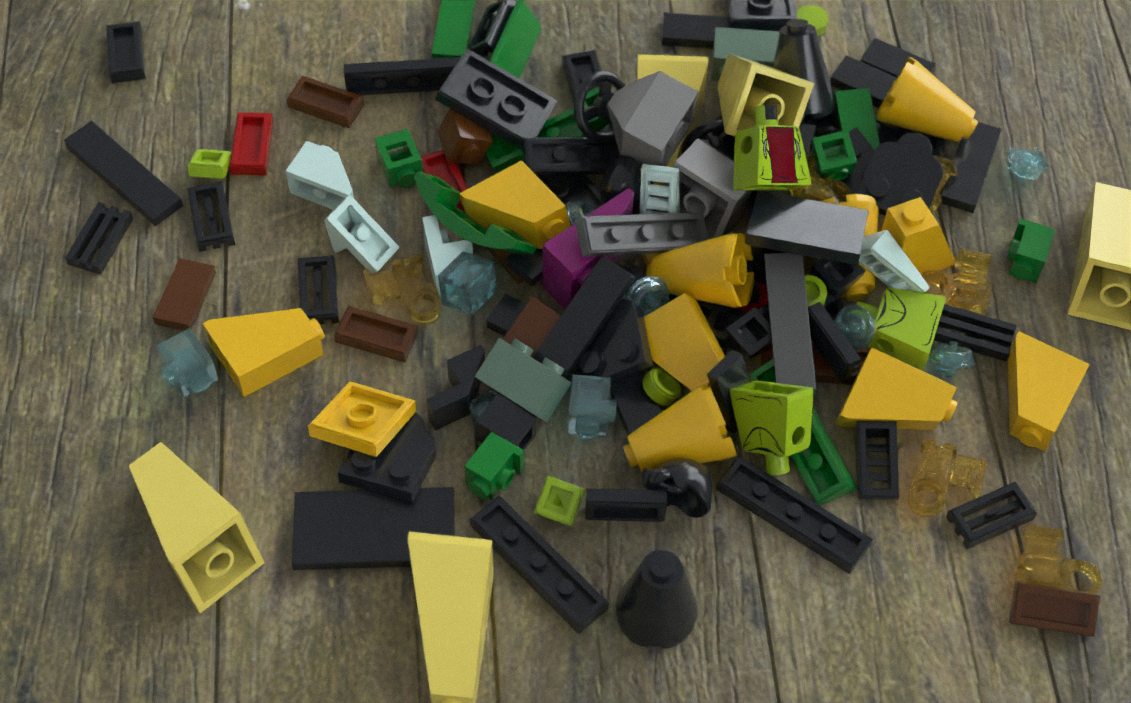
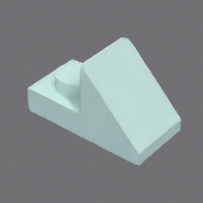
[324,194,400,274]
[422,215,473,297]

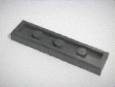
[575,212,708,257]
[764,252,816,395]

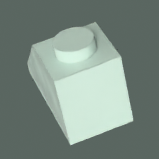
[286,141,354,210]

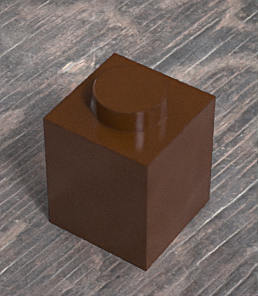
[437,109,492,165]

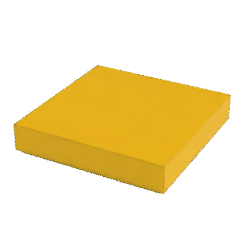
[308,381,417,457]

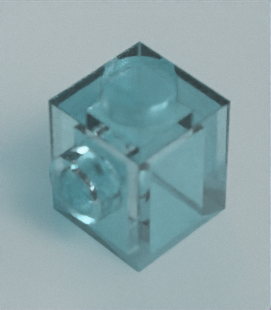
[438,251,497,315]
[156,328,218,398]
[568,375,617,438]

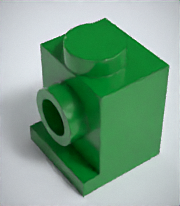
[374,128,423,188]
[811,130,857,181]
[1006,218,1056,283]
[464,432,525,500]

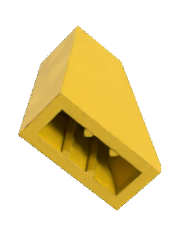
[460,160,570,249]
[882,197,955,277]
[644,293,725,391]
[202,308,325,397]
[1007,331,1090,452]
[835,348,958,430]

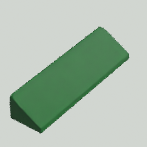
[490,0,541,79]
[748,359,858,506]

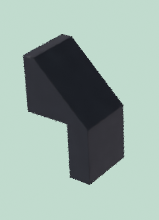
[426,345,485,431]

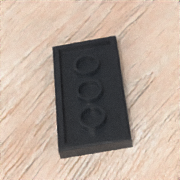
[292,487,455,570]

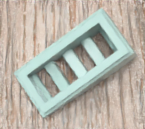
[640,164,680,214]
[859,230,930,293]

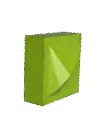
[188,149,231,179]
[534,475,586,527]

